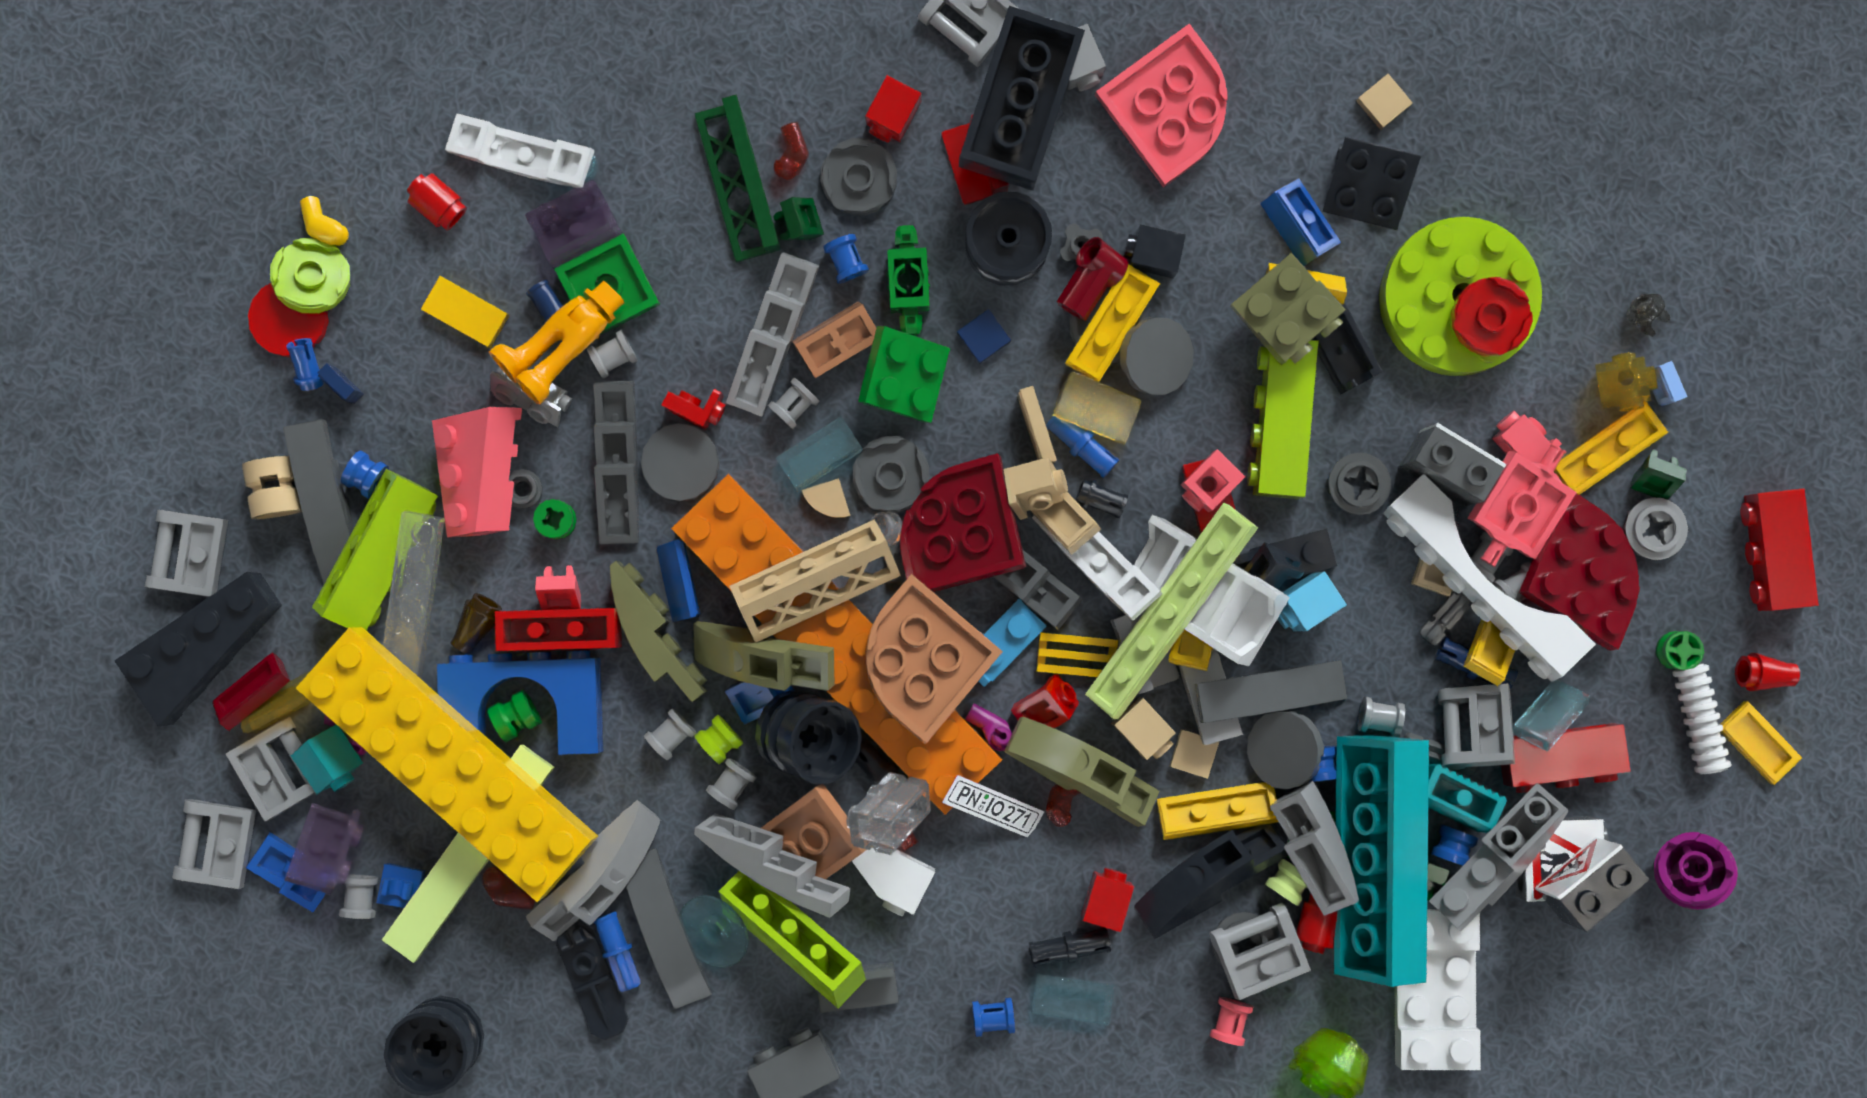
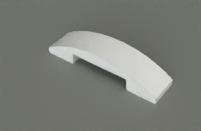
[445,114,594,188]
[1032,516,1162,620]

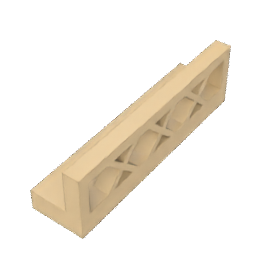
[729,519,901,643]

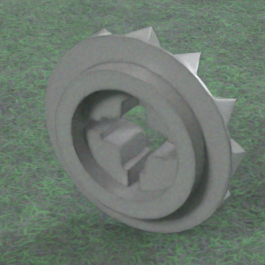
[1623,498,1688,560]

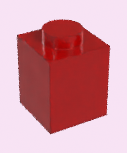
[865,75,922,143]
[1081,867,1135,932]

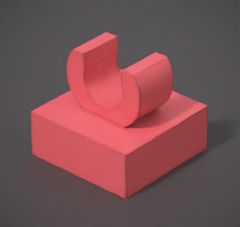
[535,566,581,610]

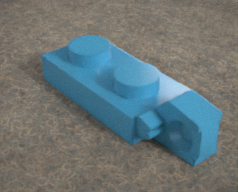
[978,599,1046,687]

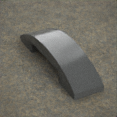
[626,848,712,1009]

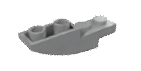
[1429,783,1568,931]
[526,800,661,941]

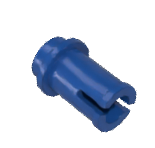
[286,338,324,391]

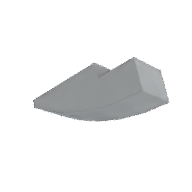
[1270,781,1359,916]

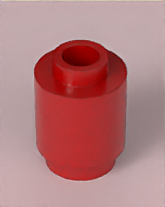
[407,173,467,231]
[1296,893,1338,954]

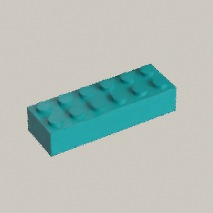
[1334,735,1429,987]

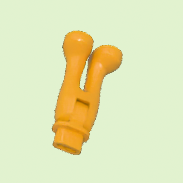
[489,281,625,405]

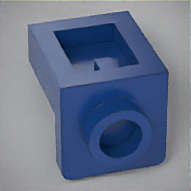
[725,681,795,724]

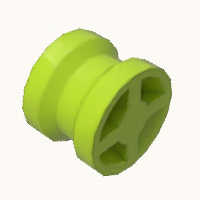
[694,715,743,764]

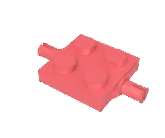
[1468,444,1577,567]

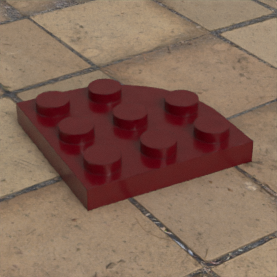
[900,453,1026,592]
[1519,493,1640,651]

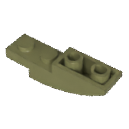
[610,561,708,702]
[693,621,835,691]
[1004,717,1159,827]

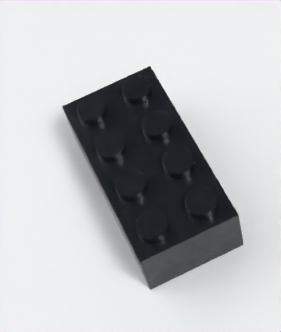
[959,6,1085,191]

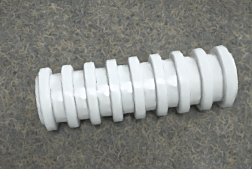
[1672,663,1732,774]

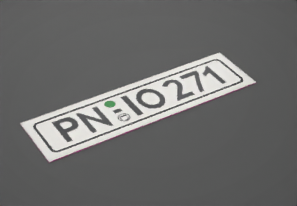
[942,775,1044,837]

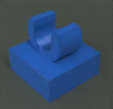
[376,863,426,908]

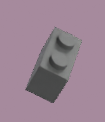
[747,1027,841,1098]

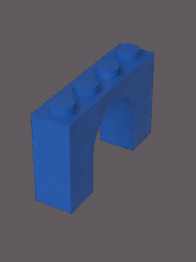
[437,651,603,755]

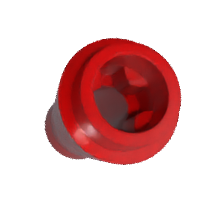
[1735,652,1800,691]

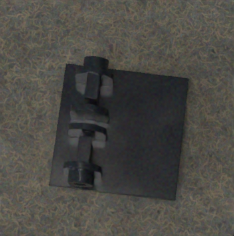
[1322,137,1421,230]

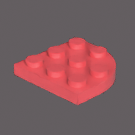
[1095,24,1227,188]

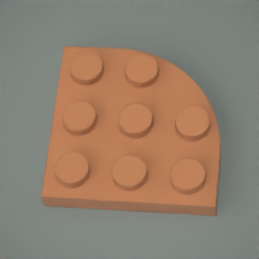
[866,574,1003,744]

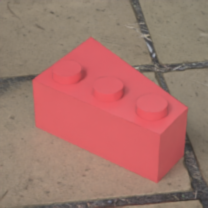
[432,407,522,537]

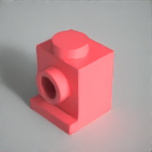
[1492,411,1562,464]
[1181,449,1245,512]

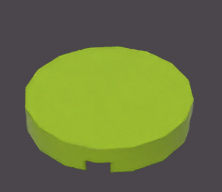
[270,238,350,313]

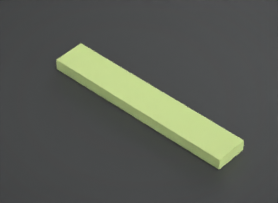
[1085,503,1258,720]
[382,745,555,963]

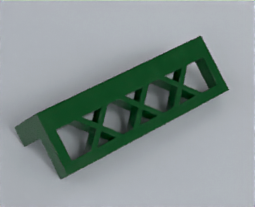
[694,94,781,263]

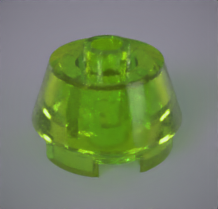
[1288,1028,1369,1098]

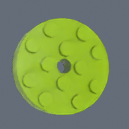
[1379,217,1542,376]

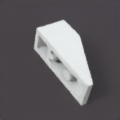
[852,829,935,916]

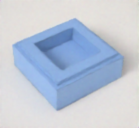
[1645,361,1687,406]

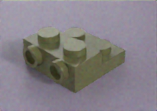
[1230,253,1346,365]

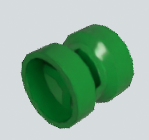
[488,690,542,742]

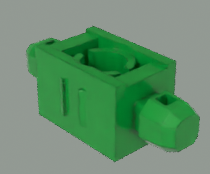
[887,225,930,336]

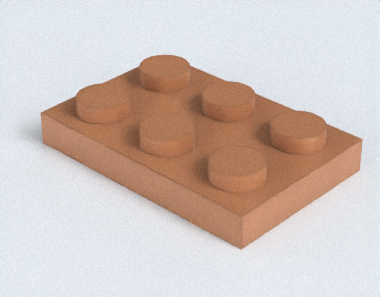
[761,784,870,903]

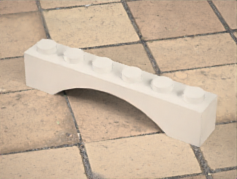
[1383,474,1596,682]

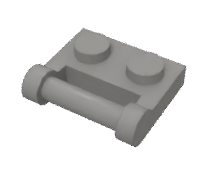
[918,0,1019,67]
[145,510,228,597]
[1438,683,1515,770]
[226,717,316,822]
[172,799,256,889]
[1209,903,1311,1000]

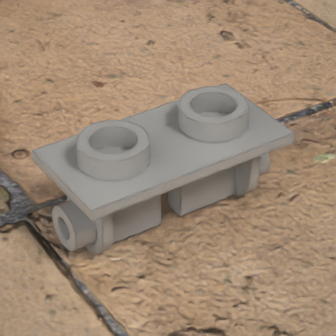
[490,367,572,427]

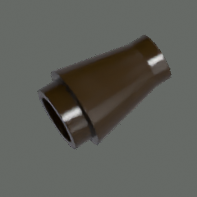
[450,593,502,654]

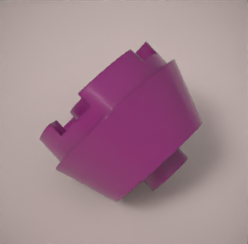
[1654,832,1738,910]

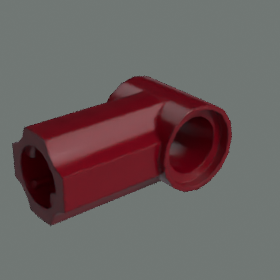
[1056,237,1128,321]

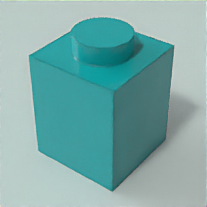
[291,725,363,795]

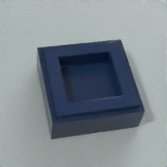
[957,309,1011,364]
[317,363,364,404]

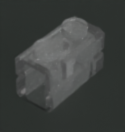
[846,772,931,855]

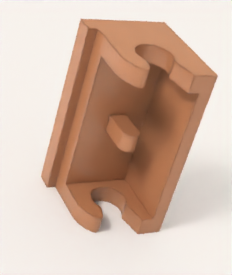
[792,302,876,378]

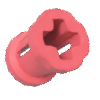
[1209,997,1254,1046]

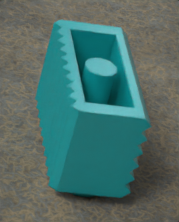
[1428,764,1507,833]

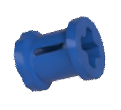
[823,234,869,284]
[972,998,1015,1037]

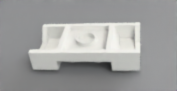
[1133,515,1290,666]
[1395,909,1481,1070]

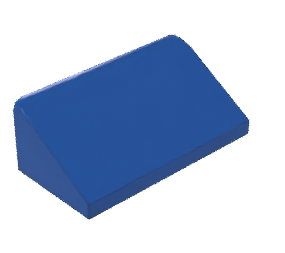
[1260,178,1341,266]
[656,539,700,622]

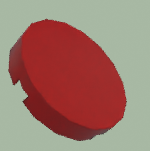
[1451,277,1533,356]
[248,283,329,357]

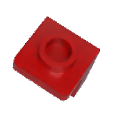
[661,389,726,430]
[1011,673,1079,729]

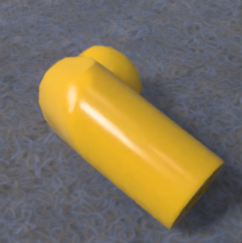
[300,196,349,246]

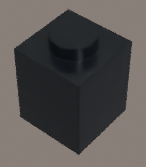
[1124,224,1186,279]

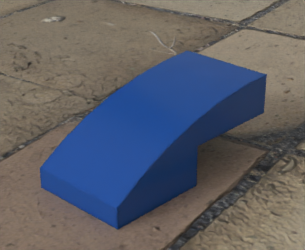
[246,832,336,912]

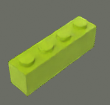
[1247,340,1318,499]
[312,469,438,631]
[718,871,866,1009]

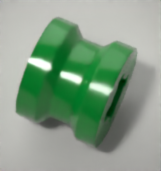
[533,499,577,539]
[1656,631,1704,670]

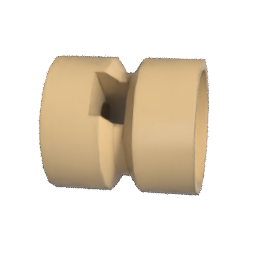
[242,456,302,519]

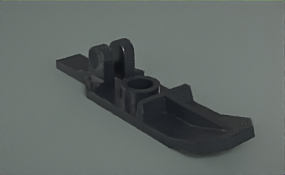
[547,890,629,1040]

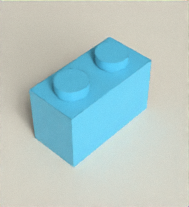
[1277,571,1347,631]

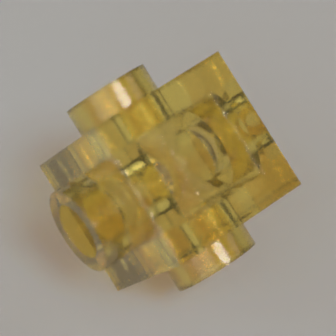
[1595,353,1658,411]

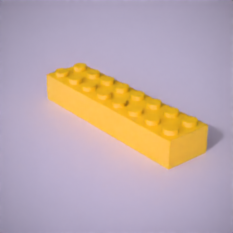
[296,627,598,902]

